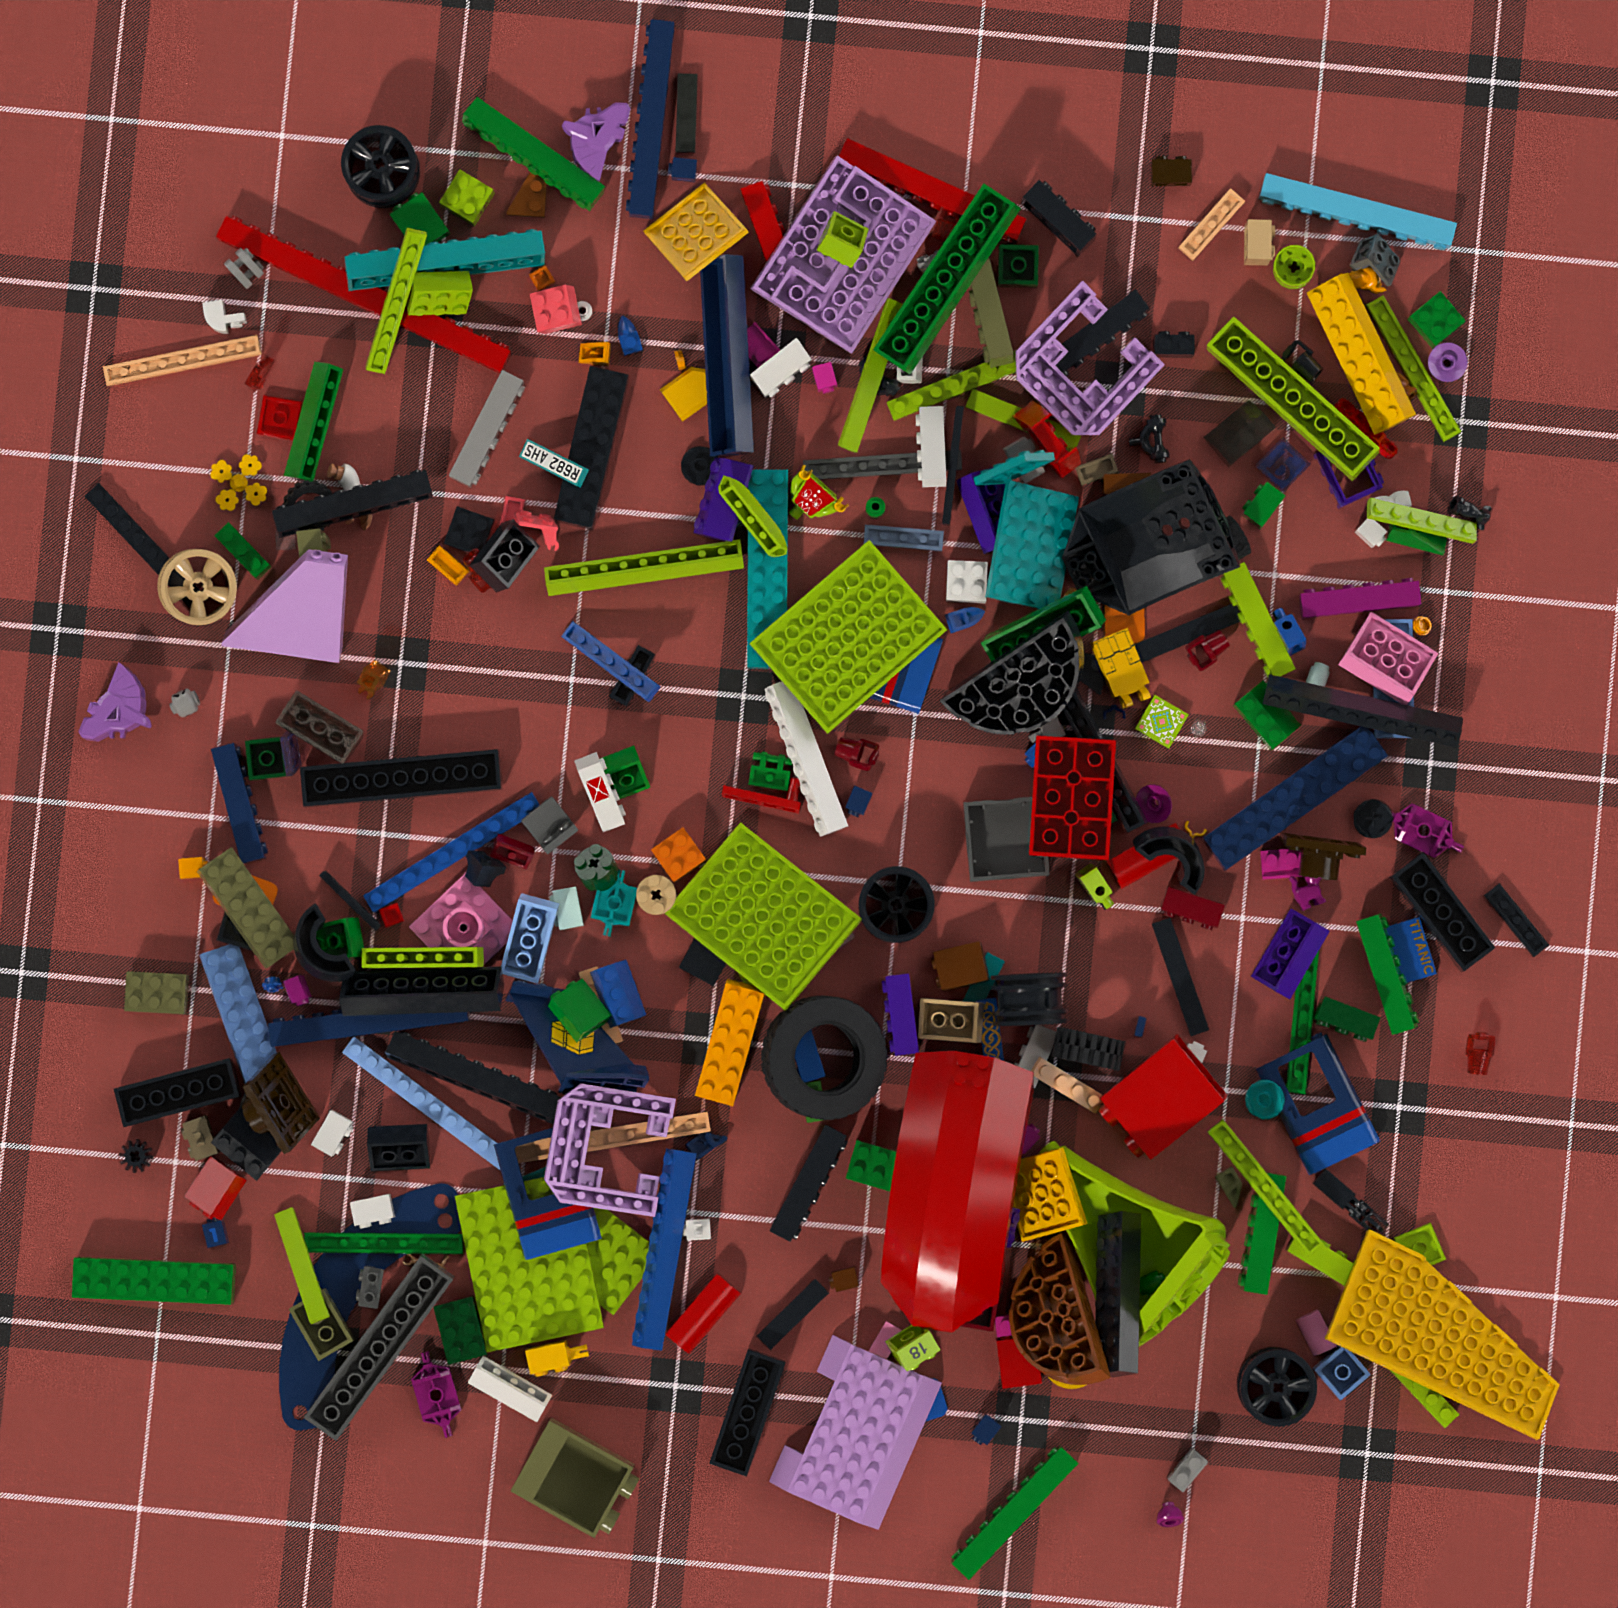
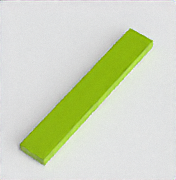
[965,389,1081,448]
[274,1207,330,1324]

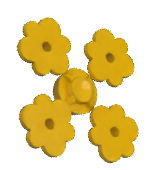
[210,454,267,511]

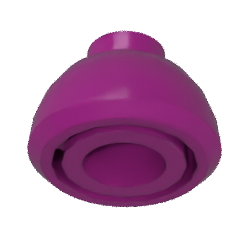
[1156,1502,1184,1527]

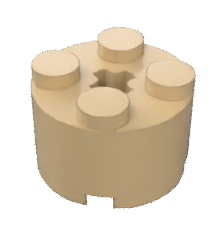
[636,875,677,915]

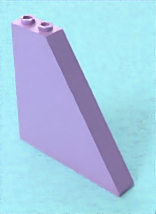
[221,549,348,663]

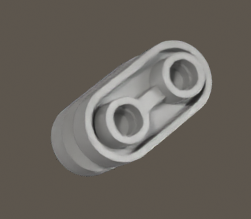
[223,248,264,289]

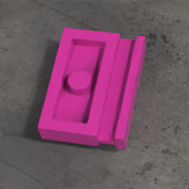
[747,322,780,368]
[1260,849,1302,880]

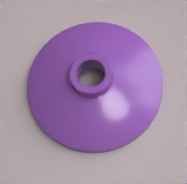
[1428,343,1468,382]

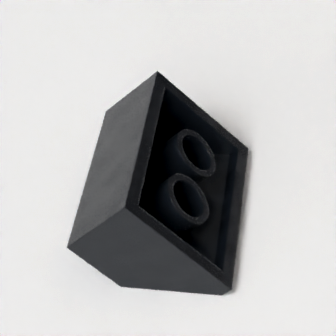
[211,1107,282,1181]
[367,1124,430,1171]

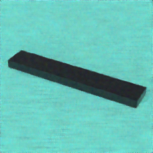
[942,406,964,526]
[1134,604,1240,663]
[1151,918,1209,1037]

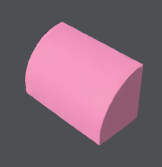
[1296,1309,1337,1356]

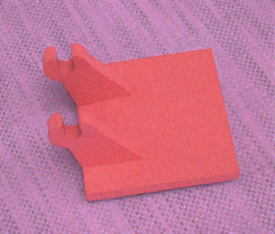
[514,510,559,551]

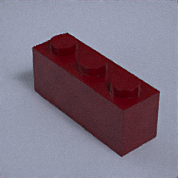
[1160,887,1225,931]

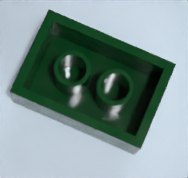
[1313,996,1381,1042]
[433,1295,488,1365]

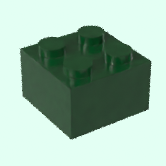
[998,244,1039,288]
[245,737,292,781]

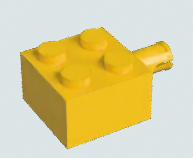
[525,1340,589,1377]

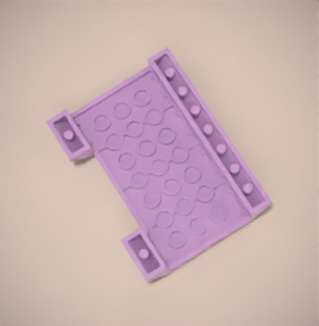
[769,1335,942,1530]

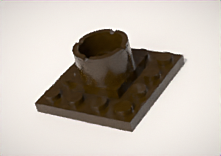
[1279,832,1367,880]
[242,1052,320,1154]

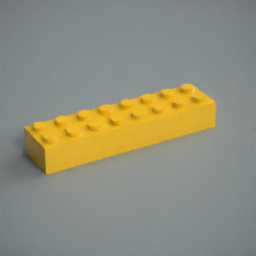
[1307,273,1416,435]

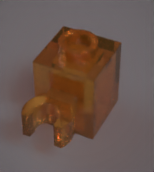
[357,660,391,700]

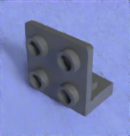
[1350,233,1401,287]
[521,796,578,855]

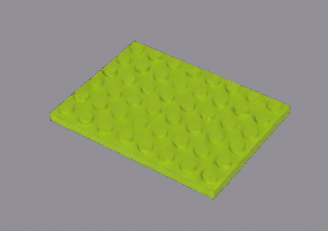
[749,540,947,734]
[664,822,862,1011]
[455,1177,604,1352]

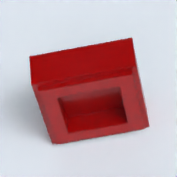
[379,903,405,928]

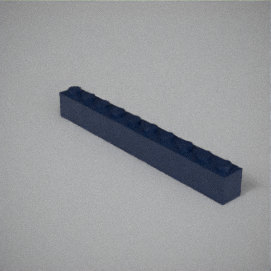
[626,19,675,219]
[268,1010,470,1047]

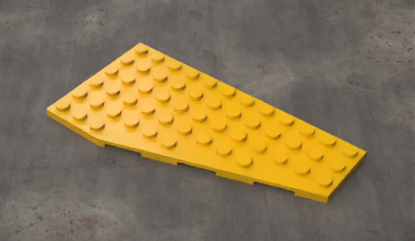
[1325,1229,1560,1440]

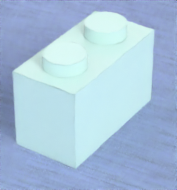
[550,886,584,930]

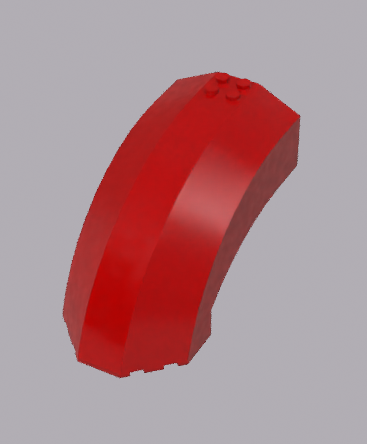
[881,1051,1034,1333]

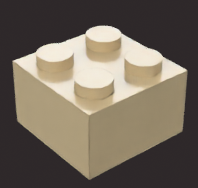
[1244,219,1275,266]

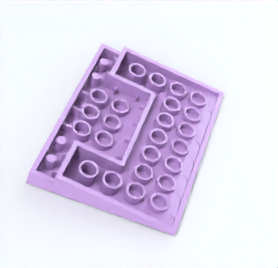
[750,155,936,353]

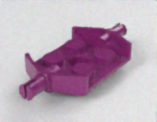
[1392,803,1464,858]
[411,1351,462,1438]

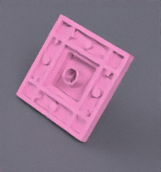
[409,873,513,968]

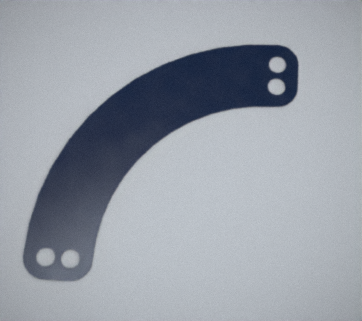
[279,1183,461,1430]

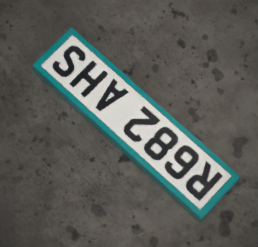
[519,439,589,488]

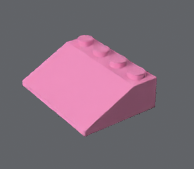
[1338,612,1438,705]

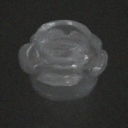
[1189,719,1207,738]

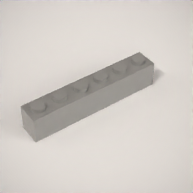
[449,370,526,488]

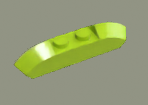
[718,476,787,557]

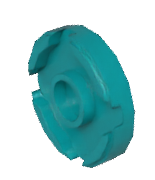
[1245,1080,1285,1120]

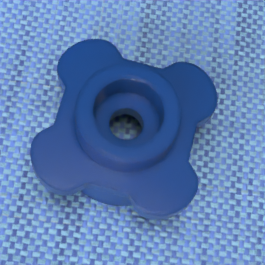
[262,977,283,993]

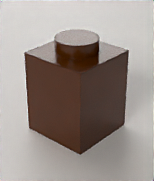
[828,1266,859,1292]

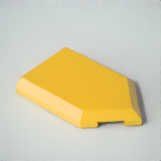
[660,367,707,422]

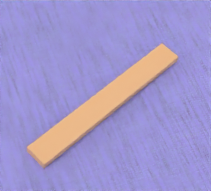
[103,335,262,387]

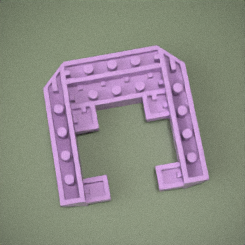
[1016,281,1165,435]
[544,1083,676,1217]

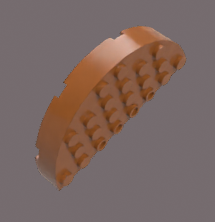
[1009,1233,1111,1385]

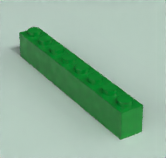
[462,97,605,211]
[951,1446,1079,1580]

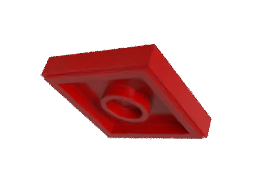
[257,395,303,441]

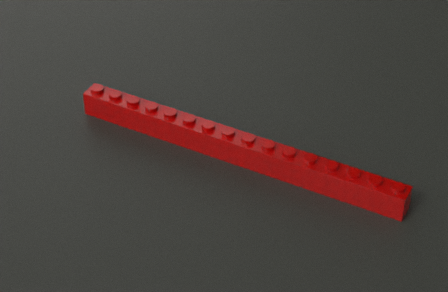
[216,215,512,374]

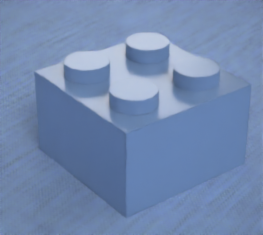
[1312,1346,1371,1400]

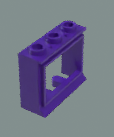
[1313,452,1384,509]

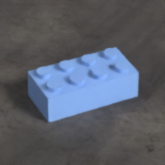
[501,893,560,984]

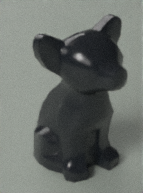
[1447,496,1492,530]

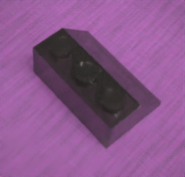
[1203,400,1276,468]

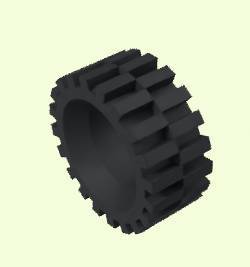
[1051,1027,1126,1071]

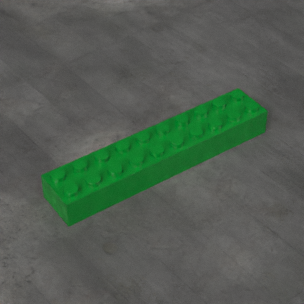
[873,183,1021,375]

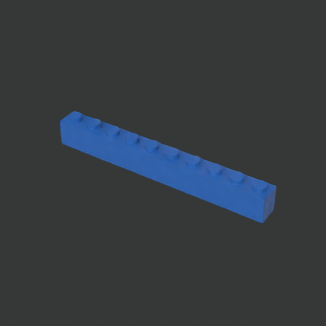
[632,1148,697,1351]

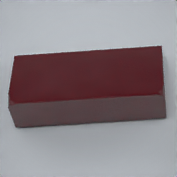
[490,834,535,870]

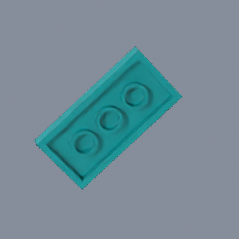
[974,450,1055,485]

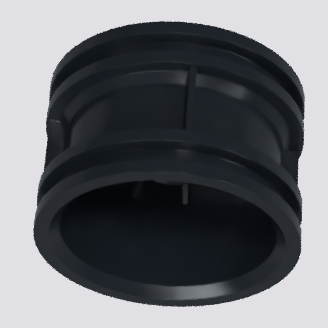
[341,125,420,208]
[858,866,935,943]
[991,972,1069,1026]
[1236,1347,1317,1427]

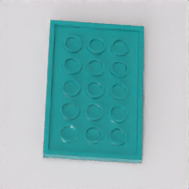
[985,480,1079,609]

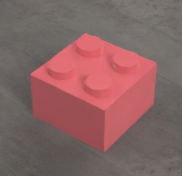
[530,284,582,334]

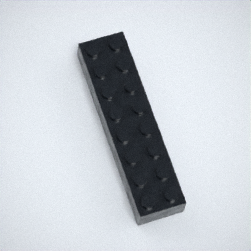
[554,366,629,530]
[339,966,505,1016]
[1095,1211,1141,1378]

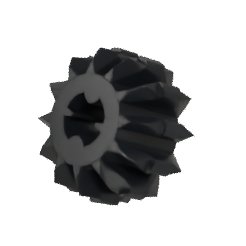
[119,1139,154,1173]

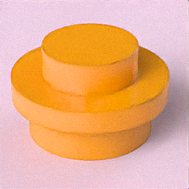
[1413,616,1432,636]

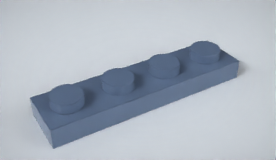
[863,525,944,551]

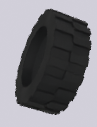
[1226,515,1251,560]

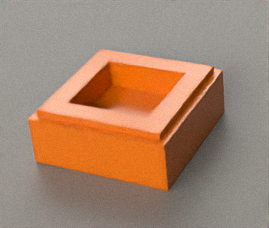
[528,265,556,291]

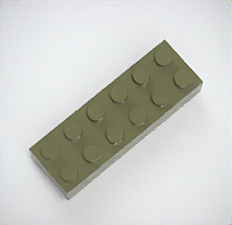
[968,258,1013,368]
[196,847,294,969]

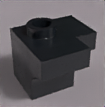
[465,850,507,887]

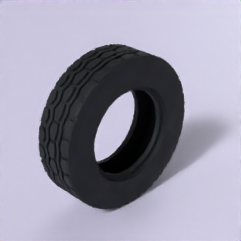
[761,995,888,1120]

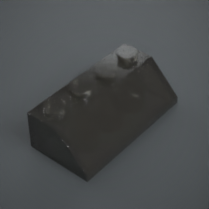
[275,690,364,764]

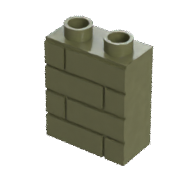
[511,1418,640,1538]

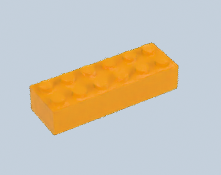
[695,978,764,1106]

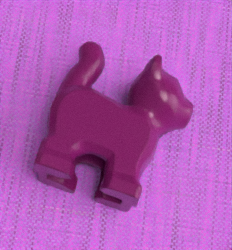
[1289,876,1326,911]

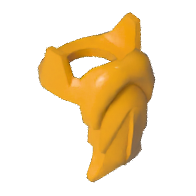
[1339,265,1387,294]

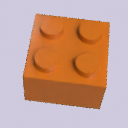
[651,827,706,883]

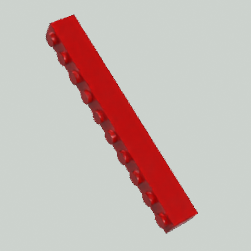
[839,138,1026,244]

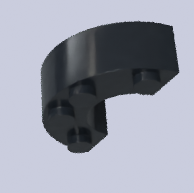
[1132,826,1205,895]
[293,903,356,982]

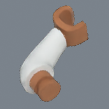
[327,463,372,531]

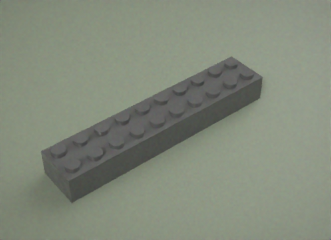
[304,1253,455,1441]

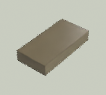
[1075,454,1119,486]

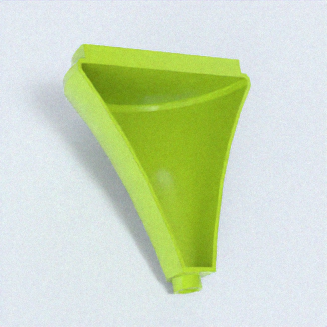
[1039,1141,1230,1347]

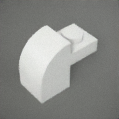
[202,300,247,334]

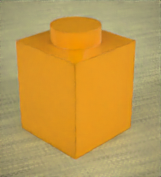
[178,857,208,879]

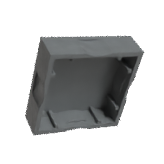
[963,797,1050,882]

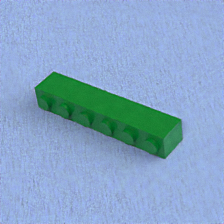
[284,362,344,482]
[1356,913,1419,1035]

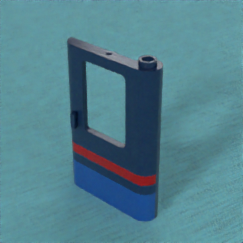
[869,638,943,714]
[1255,1032,1380,1175]
[494,1128,602,1260]

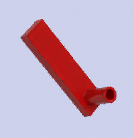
[722,778,801,814]

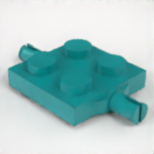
[590,870,637,937]

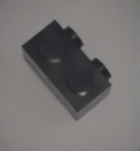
[1153,331,1195,358]

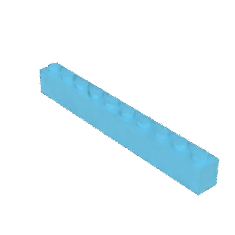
[1259,173,1457,250]

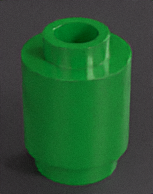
[866,497,885,519]
[1140,1270,1166,1296]

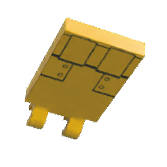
[1090,628,1151,708]

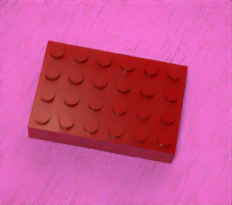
[1029,735,1116,860]

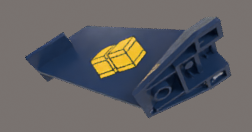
[505,981,649,1095]

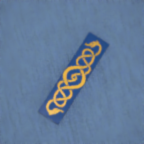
[976,998,1004,1061]

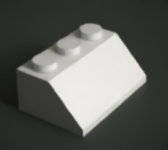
[750,338,811,398]

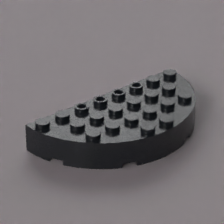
[940,610,1084,735]

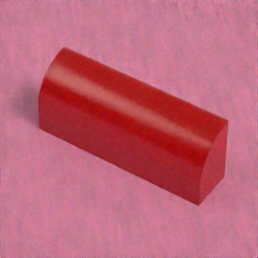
[1106,822,1179,890]
[665,1273,742,1354]

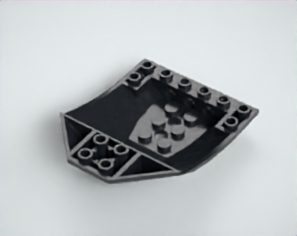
[1062,459,1240,616]

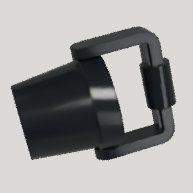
[1281,340,1323,383]

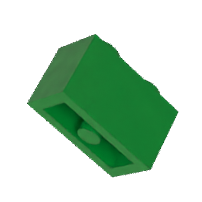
[1242,482,1286,529]

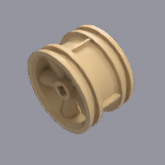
[157,549,237,625]

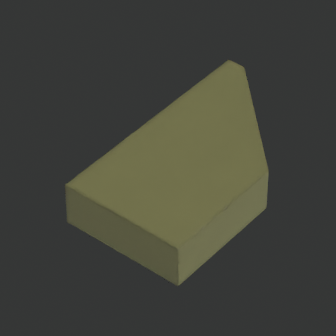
[1215,1166,1242,1208]

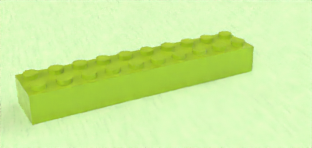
[1207,316,1380,481]

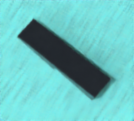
[756,1279,829,1350]

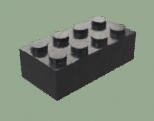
[1021,180,1097,257]

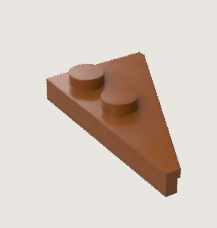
[507,172,547,218]

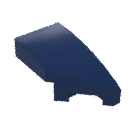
[685,1133,728,1161]

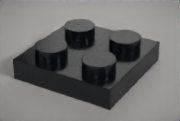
[444,506,494,555]

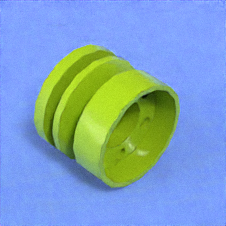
[1273,245,1315,289]

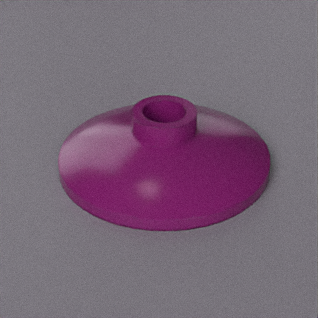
[1136,784,1172,823]

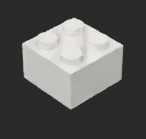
[946,560,988,603]

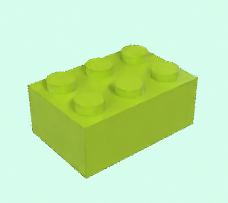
[406,271,473,316]

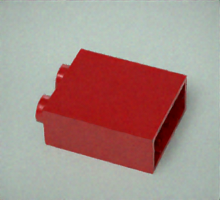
[1099,1034,1228,1160]

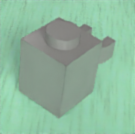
[1028,716,1066,743]

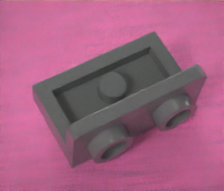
[356,1265,384,1309]

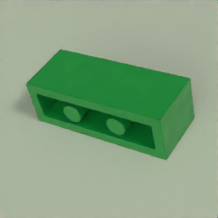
[214,522,272,580]

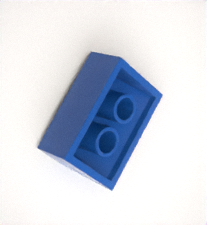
[590,959,646,1028]

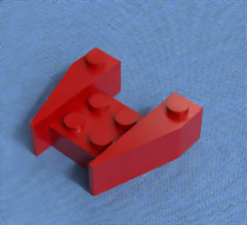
[1012,401,1081,478]

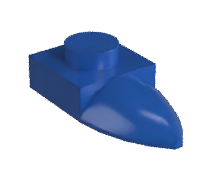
[618,316,643,356]
[945,607,985,633]

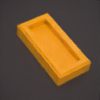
[427,545,470,586]

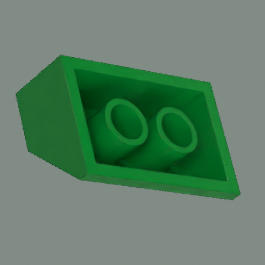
[1233,680,1301,751]
[600,745,650,799]

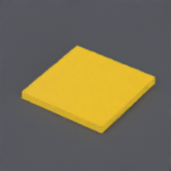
[643,182,749,281]
[1013,1147,1088,1242]

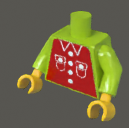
[789,465,848,520]

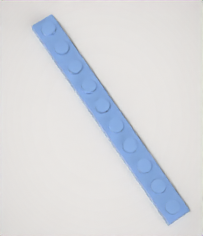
[342,1036,501,1171]

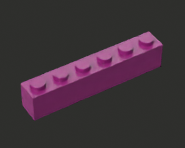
[1299,578,1422,619]

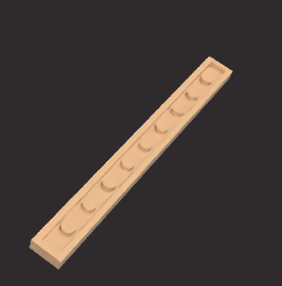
[515,1112,711,1163]

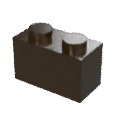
[1151,156,1192,186]

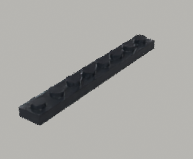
[85,483,205,608]

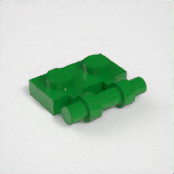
[748,751,792,791]

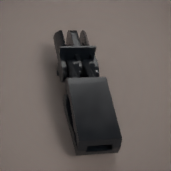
[1312,1168,1389,1233]

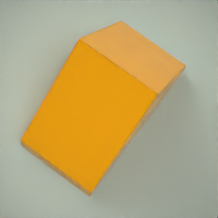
[578,342,611,366]

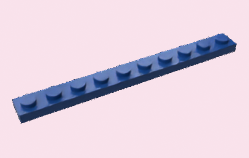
[363,792,540,913]

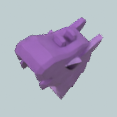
[562,102,631,181]
[79,662,152,742]

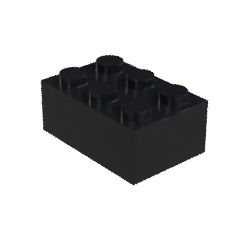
[469,519,540,593]

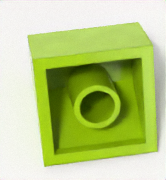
[817,211,869,268]

